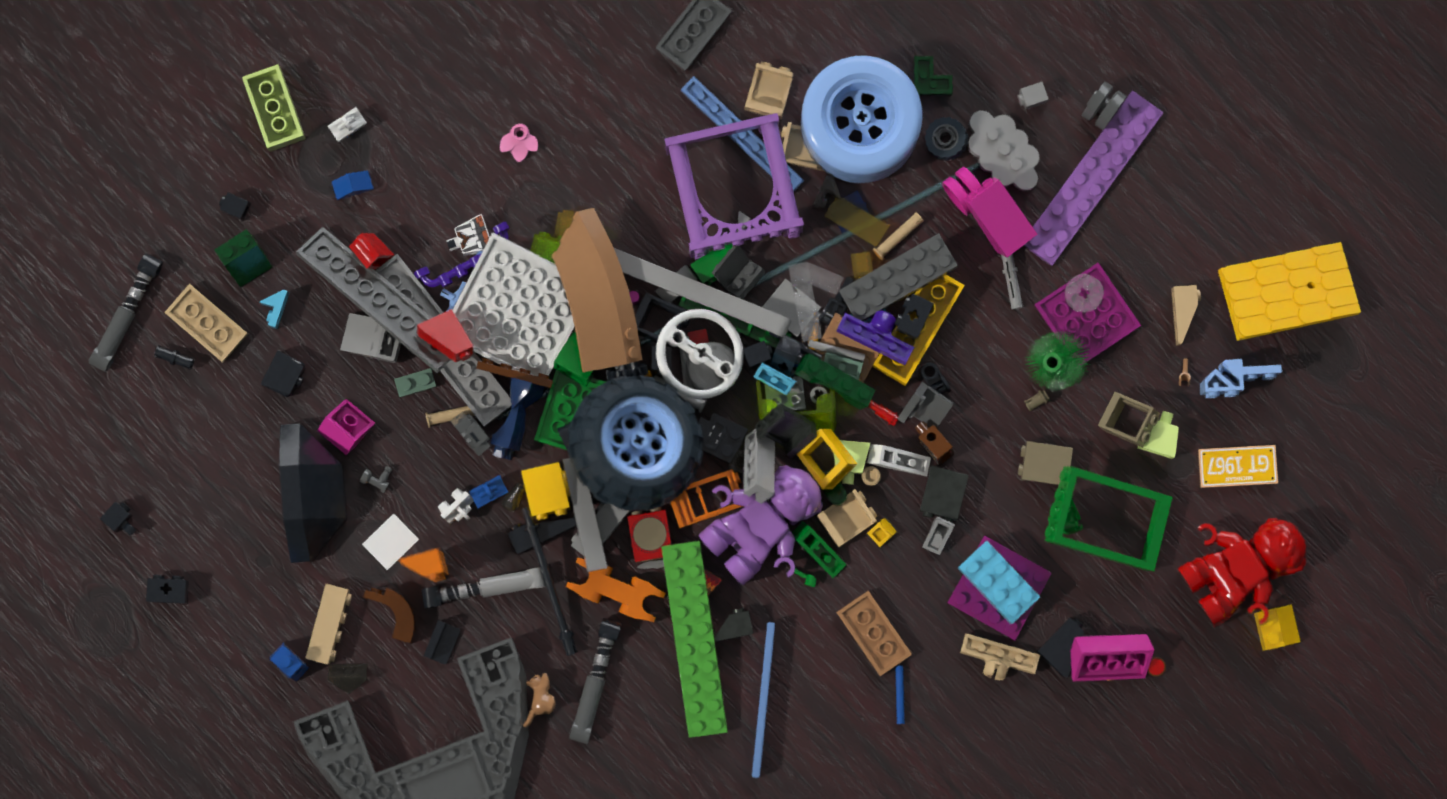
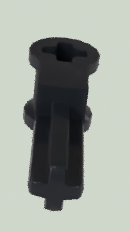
[817,276,856,326]

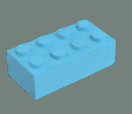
[957,541,1040,624]

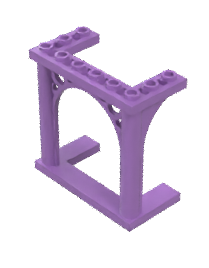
[665,113,804,260]

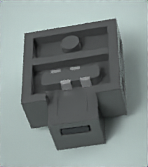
[451,411,490,456]

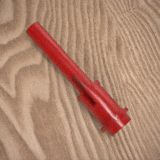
[868,400,899,426]

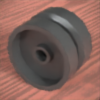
[1081,81,1127,130]

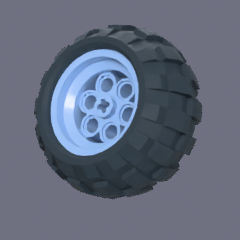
[568,375,703,511]

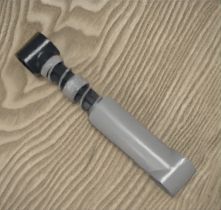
[421,567,546,608]

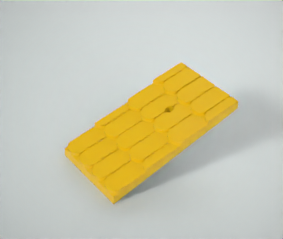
[1218,242,1361,341]

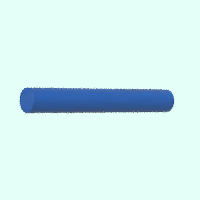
[895,666,905,724]

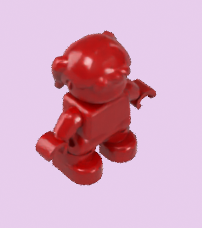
[1177,518,1306,628]

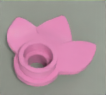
[500,124,538,162]

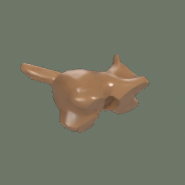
[524,673,556,727]

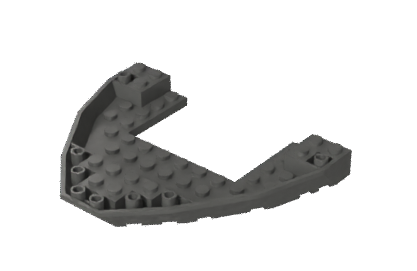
[294,638,529,799]

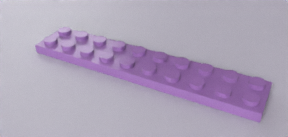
[1023,90,1163,266]

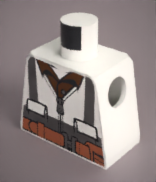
[446,214,490,256]

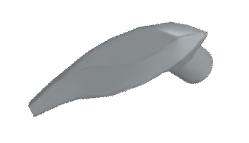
[637,559,664,569]

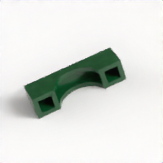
[795,354,875,410]

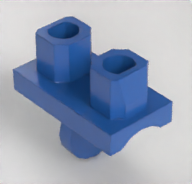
[469,475,509,509]

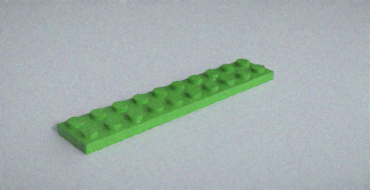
[661,541,728,738]

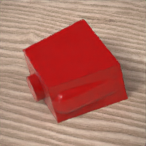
[349,233,395,269]

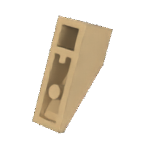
[1171,285,1201,346]

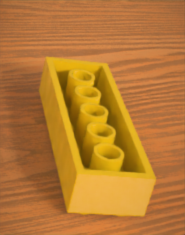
[872,274,965,386]

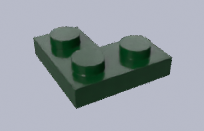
[914,56,953,95]

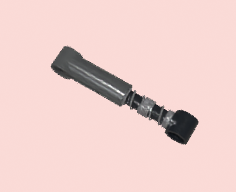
[88,253,163,372]
[569,618,622,744]

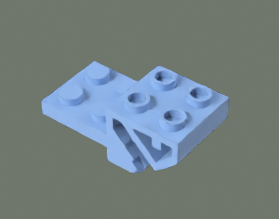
[1200,359,1282,398]

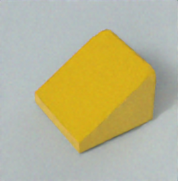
[867,518,897,547]

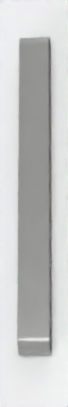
[614,248,792,338]

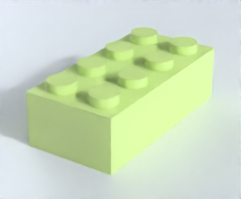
[242,64,306,152]

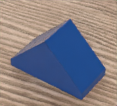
[332,171,374,200]

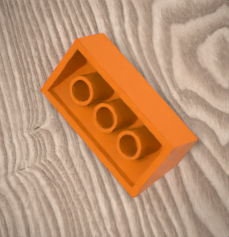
[400,549,449,582]

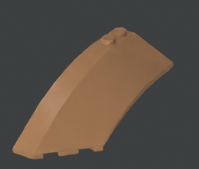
[551,208,642,372]

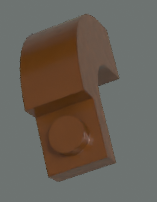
[364,588,416,644]

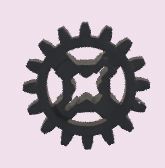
[606,361,648,381]

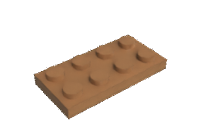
[836,591,912,676]

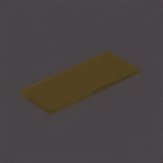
[824,195,889,247]

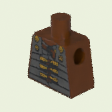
[915,421,954,466]

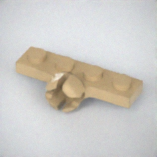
[960,633,1040,680]

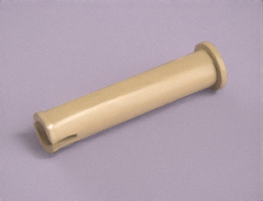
[873,212,924,261]
[425,406,475,428]

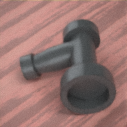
[359,466,393,493]

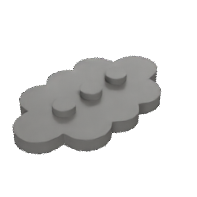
[968,111,1039,191]

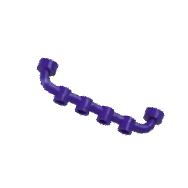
[413,222,510,288]

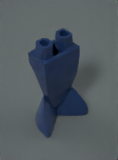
[491,378,545,460]

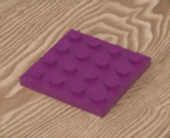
[1034,263,1141,366]
[947,536,1052,641]

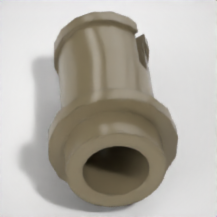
[1024,390,1050,411]

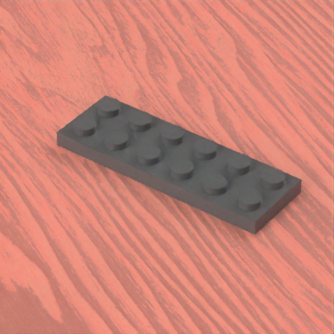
[839,233,958,321]

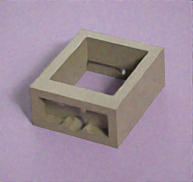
[1098,392,1160,448]

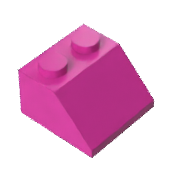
[317,399,375,455]

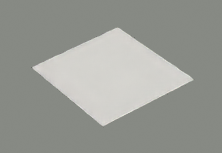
[362,514,419,570]

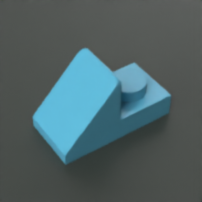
[260,290,289,329]

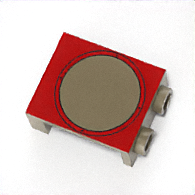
[627,507,671,563]

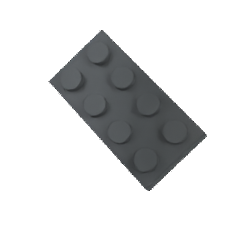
[655,0,732,72]

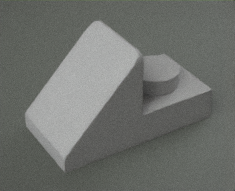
[922,517,955,555]

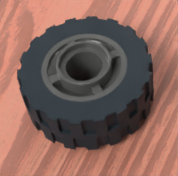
[925,117,968,161]

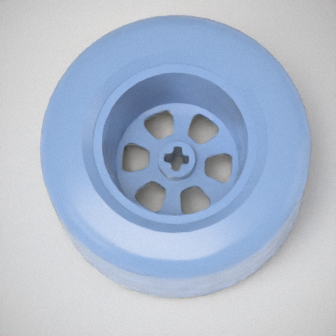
[801,56,923,183]

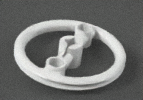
[656,309,744,399]

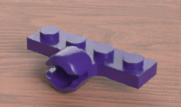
[836,310,914,365]

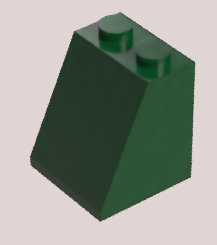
[214,229,273,287]

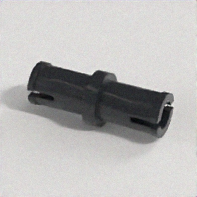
[154,345,195,370]

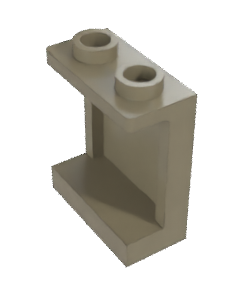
[1018,441,1073,486]

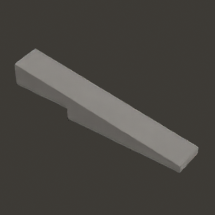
[563,458,607,573]

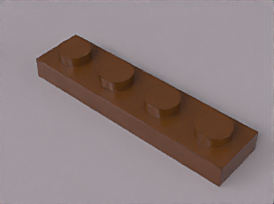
[476,358,553,388]

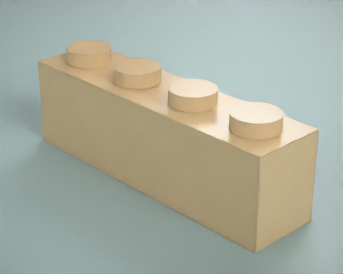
[305,584,352,665]

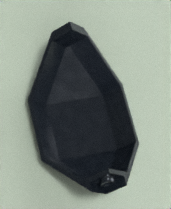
[279,423,347,563]

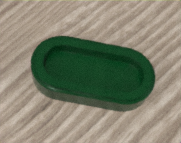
[819,470,847,506]

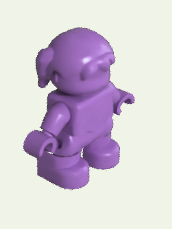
[699,465,823,586]

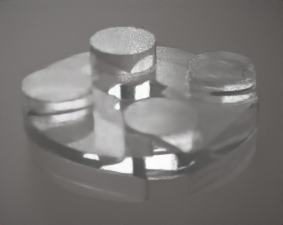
[1065,274,1104,313]

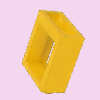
[797,429,857,489]

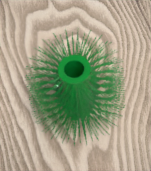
[1025,331,1089,391]

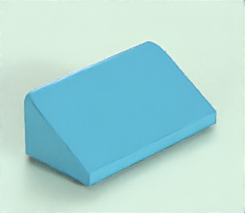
[754,362,796,395]

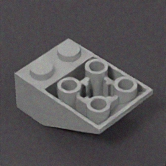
[340,313,401,364]

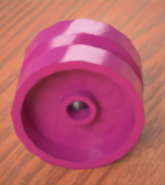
[942,166,982,216]

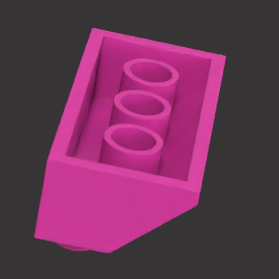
[1071,634,1154,681]

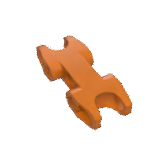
[566,558,666,623]

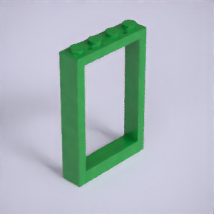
[1045,466,1173,571]

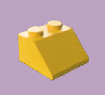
[1254,605,1301,651]

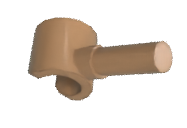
[1179,359,1191,386]

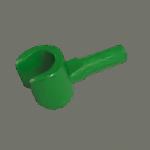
[794,568,817,587]

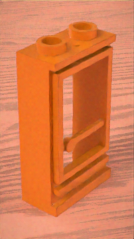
[670,469,744,529]

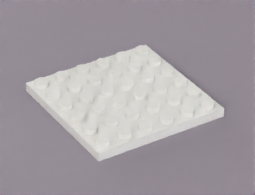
[452,232,574,376]

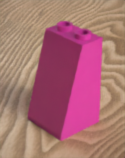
[964,177,1037,257]

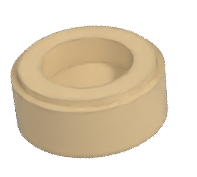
[861,466,881,486]

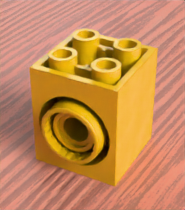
[521,462,571,521]

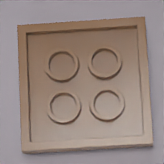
[815,313,879,383]

